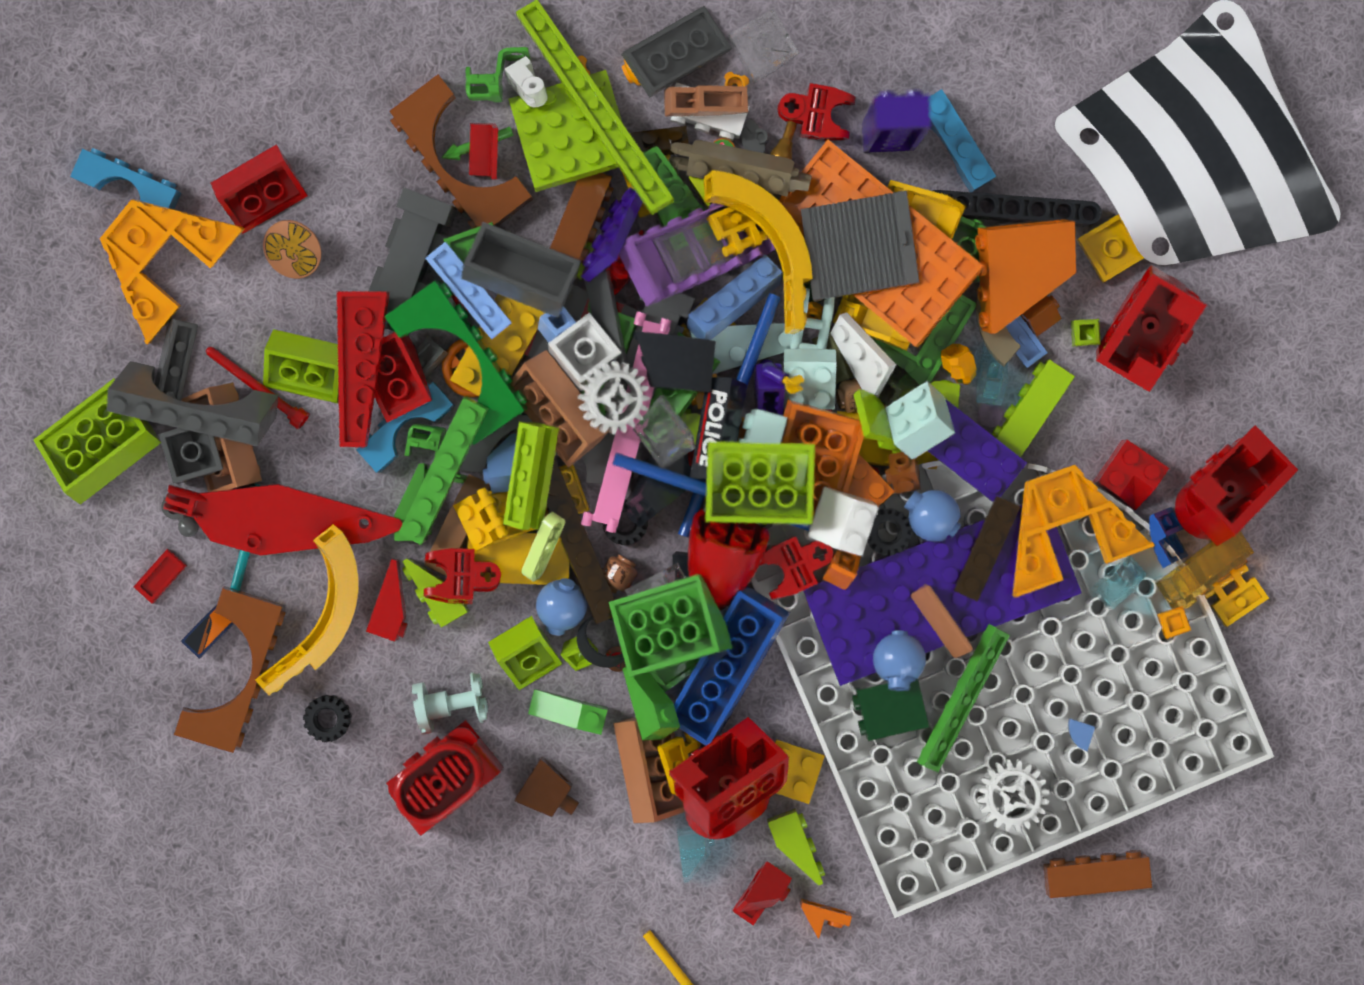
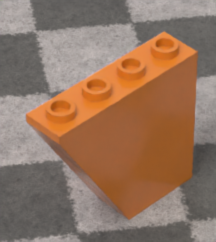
[975,219,1076,334]

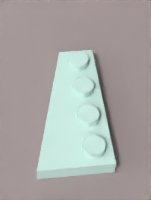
[689,322,793,374]

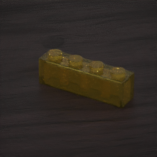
[1155,531,1254,609]

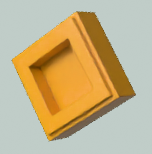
[1157,606,1191,639]

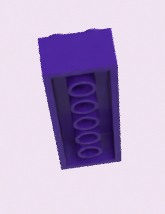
[862,90,931,153]

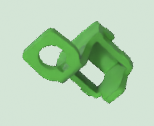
[466,47,530,103]
[405,424,467,483]

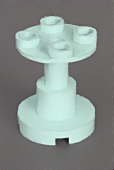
[412,672,488,735]

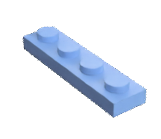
[425,242,512,339]

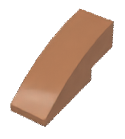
[664,85,748,116]

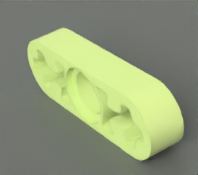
[522,512,565,582]

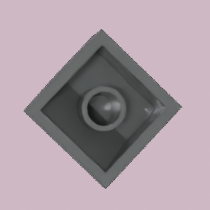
[159,428,224,484]

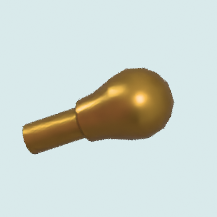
[770,121,797,160]

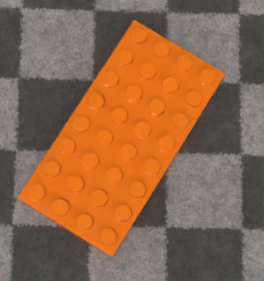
[778,140,984,348]

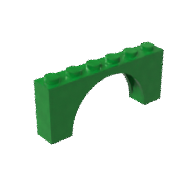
[384,280,528,445]

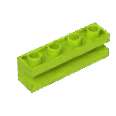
[991,359,1075,457]
[503,422,559,530]

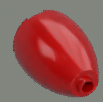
[688,510,770,611]

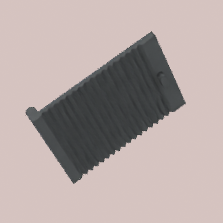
[801,191,920,302]

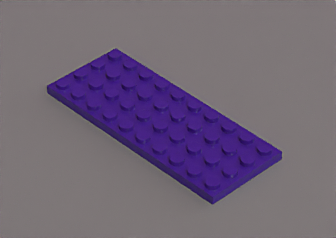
[803,504,1082,686]

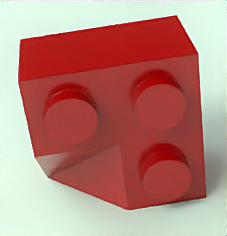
[1093,439,1170,511]

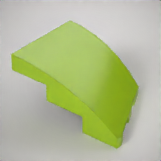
[853,389,903,453]

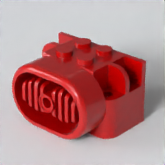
[1096,265,1207,392]
[1175,425,1298,546]
[669,717,789,839]
[386,720,504,836]

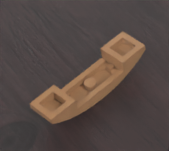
[425,474,491,576]

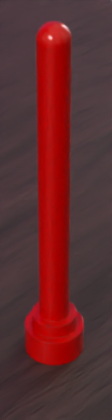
[206,347,310,430]

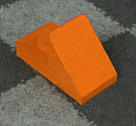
[823,549,861,590]
[800,898,852,939]

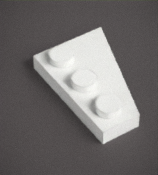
[831,313,896,397]

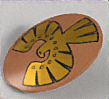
[263,220,322,279]

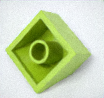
[488,616,562,690]

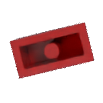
[736,861,792,912]

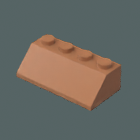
[510,350,609,467]
[181,382,262,492]
[613,717,685,823]

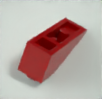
[366,558,408,642]

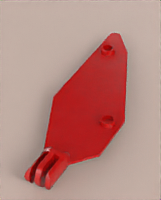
[163,484,403,556]

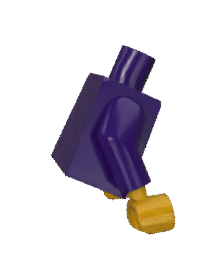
[754,360,804,416]

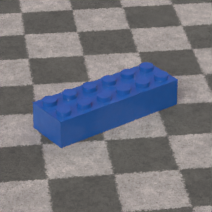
[674,586,790,746]

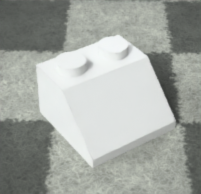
[548,313,621,391]
[807,486,878,556]

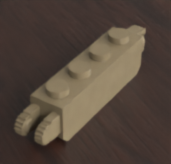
[669,140,811,196]

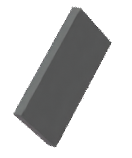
[621,6,732,98]

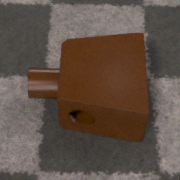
[514,757,579,817]

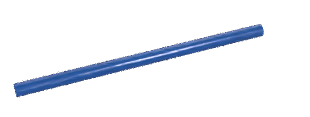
[678,293,781,538]
[612,452,813,531]

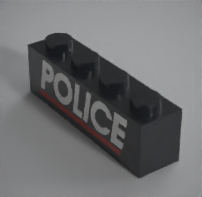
[690,377,747,483]

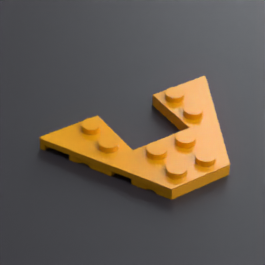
[100,199,244,345]
[1013,465,1155,597]

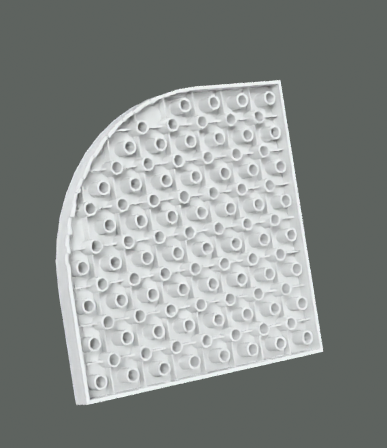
[751,460,1274,918]

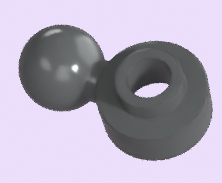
[162,497,199,537]

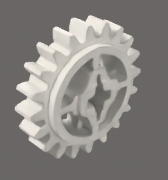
[577,361,650,434]
[977,759,1050,832]

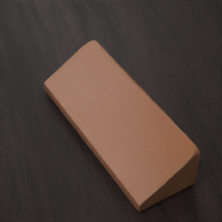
[911,584,973,658]

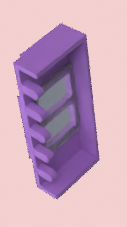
[619,203,775,306]

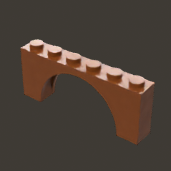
[389,74,533,229]
[174,586,286,753]

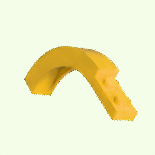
[704,170,813,334]
[255,525,359,696]

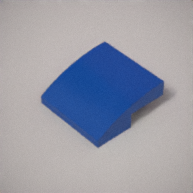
[1149,507,1189,568]

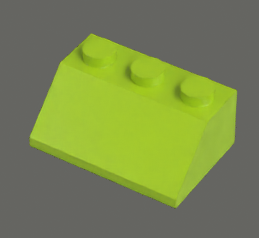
[263,329,339,403]

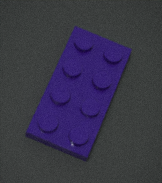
[581,187,643,282]
[927,399,1027,502]

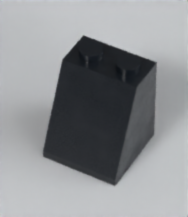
[624,439,691,527]

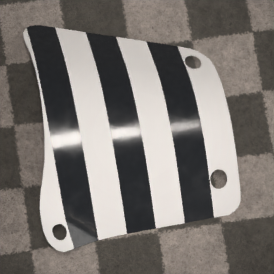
[1055,0,1341,265]

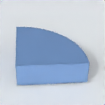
[1068,718,1095,751]

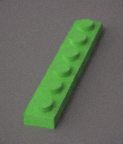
[399,396,489,545]
[917,624,1010,773]

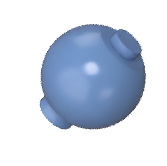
[904,490,961,542]
[536,578,587,636]
[873,631,926,691]

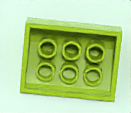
[33,378,161,505]
[706,442,815,524]

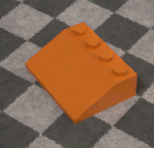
[780,400,864,516]

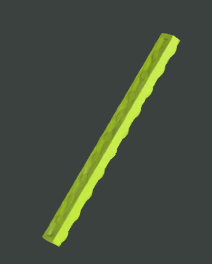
[516,0,674,215]

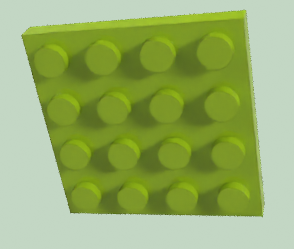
[509,70,623,192]

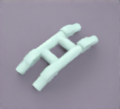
[790,288,835,349]

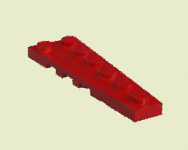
[337,291,389,447]

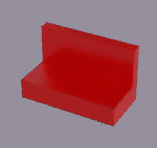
[469,123,498,180]

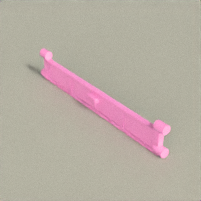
[581,312,671,533]

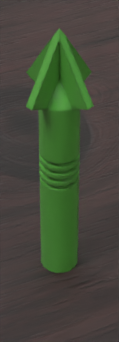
[441,126,513,160]

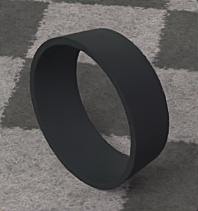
[577,616,624,668]

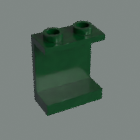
[852,678,929,741]

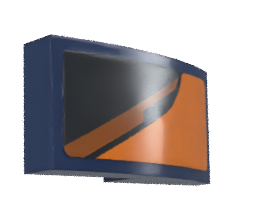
[181,605,234,659]

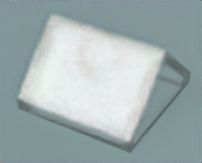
[633,395,695,468]

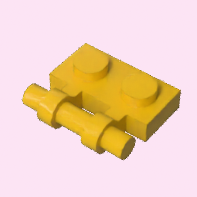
[706,207,769,257]
[453,487,508,552]
[1202,562,1269,627]
[657,732,701,795]

